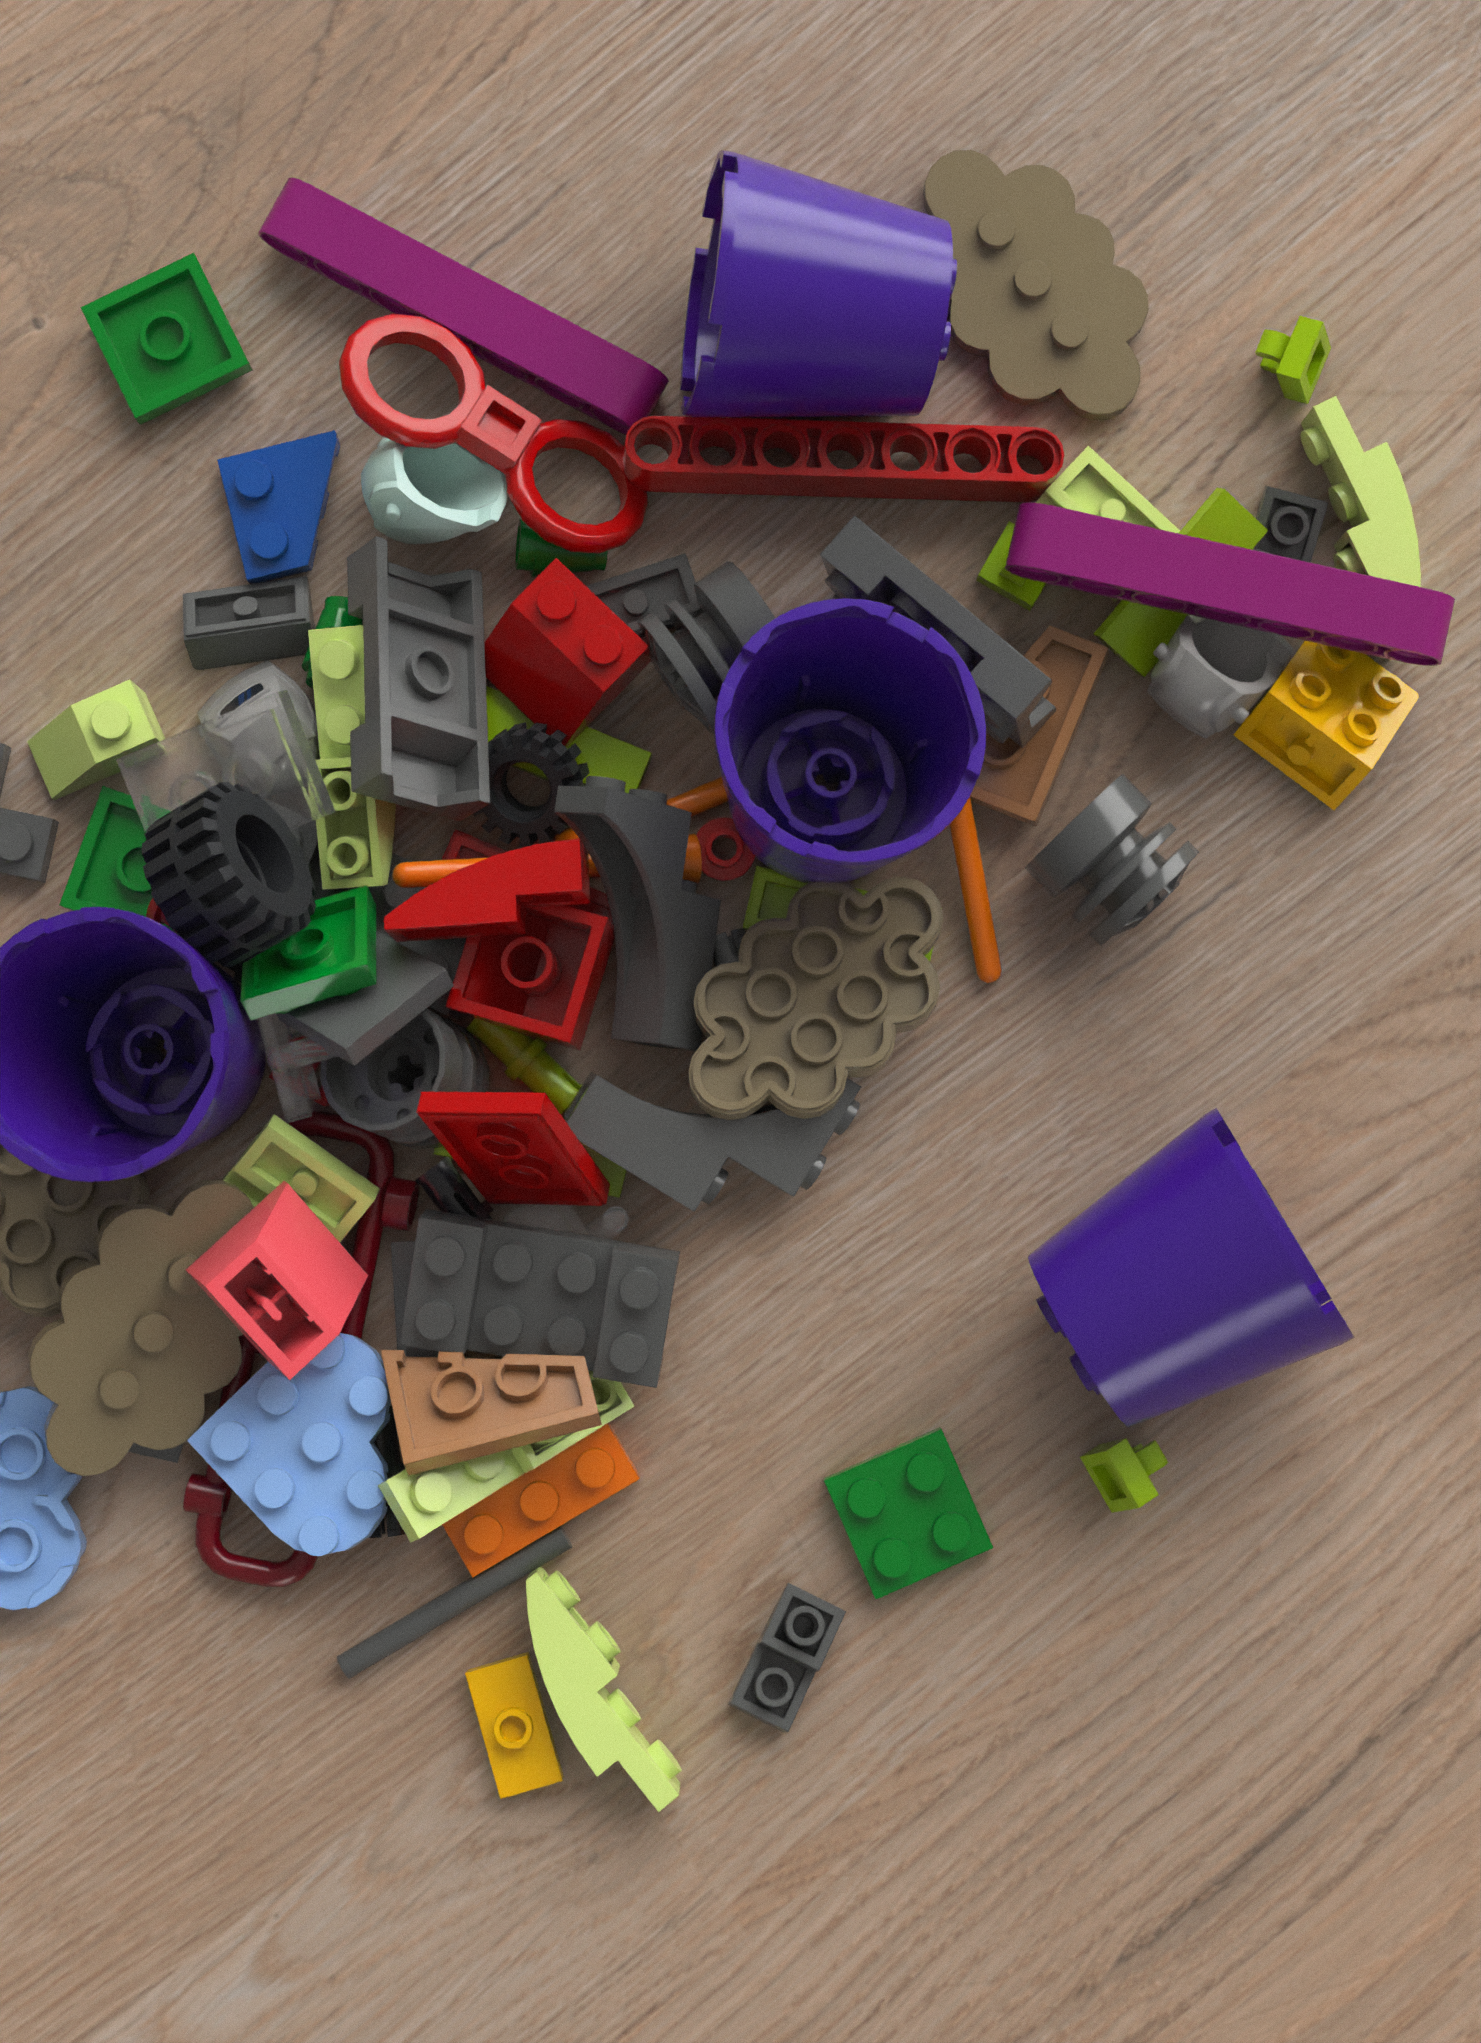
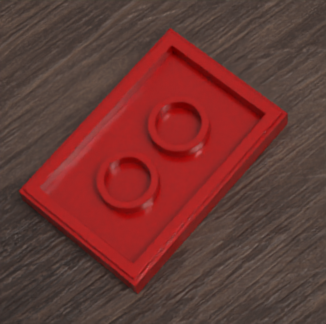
[416,1092,610,1206]

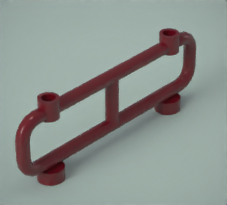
[183,1111,419,1587]

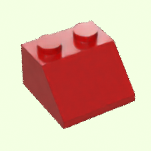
[485,558,651,748]
[446,891,615,1051]

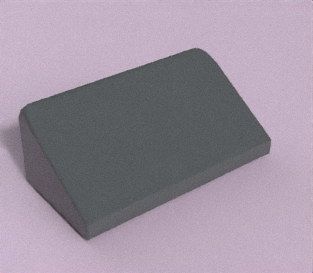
[183,576,315,670]

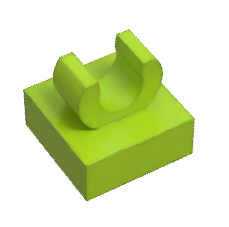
[1255,316,1331,404]
[976,521,1046,611]
[1080,1438,1169,1513]

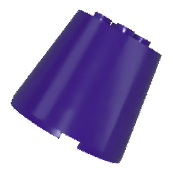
[680,150,957,417]
[714,598,986,883]
[0,907,266,1182]
[1028,1108,1355,1427]

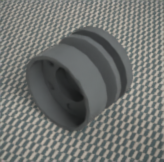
[638,561,775,734]
[1025,773,1199,946]
[320,1009,489,1149]

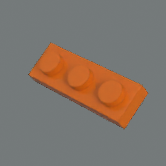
[442,1423,640,1578]

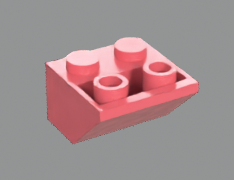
[186,1181,368,1380]

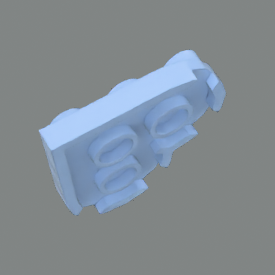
[187,1333,391,1556]
[0,1386,87,1610]

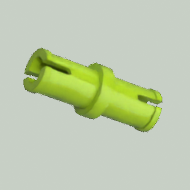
[466,1018,582,1114]

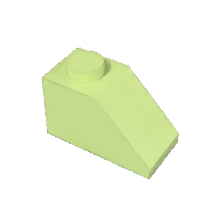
[27,679,170,800]

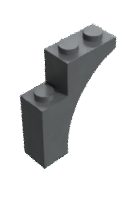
[554,776,721,1051]
[563,1072,861,1212]

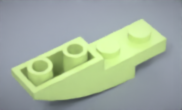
[1300,396,1421,587]
[308,625,396,890]
[378,1370,634,1542]
[526,1566,682,1812]

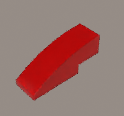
[384,838,591,942]

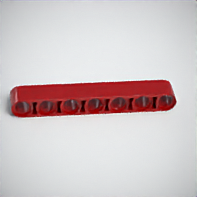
[623,416,1065,502]

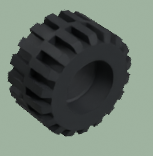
[142,782,316,967]

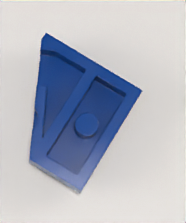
[217,430,340,584]

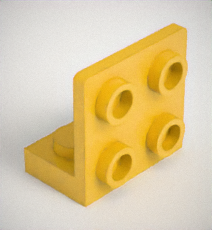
[1233,640,1419,810]

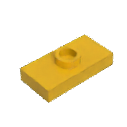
[465,1652,564,1799]

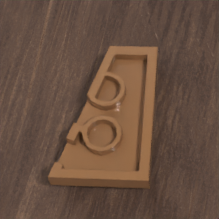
[970,625,1109,827]
[381,1350,602,1476]

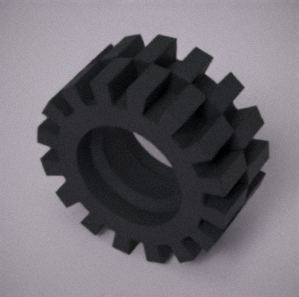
[473,722,590,847]

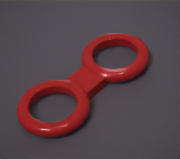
[339,314,649,554]

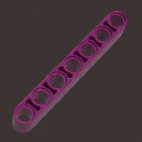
[258,177,669,435]
[1005,503,1455,666]

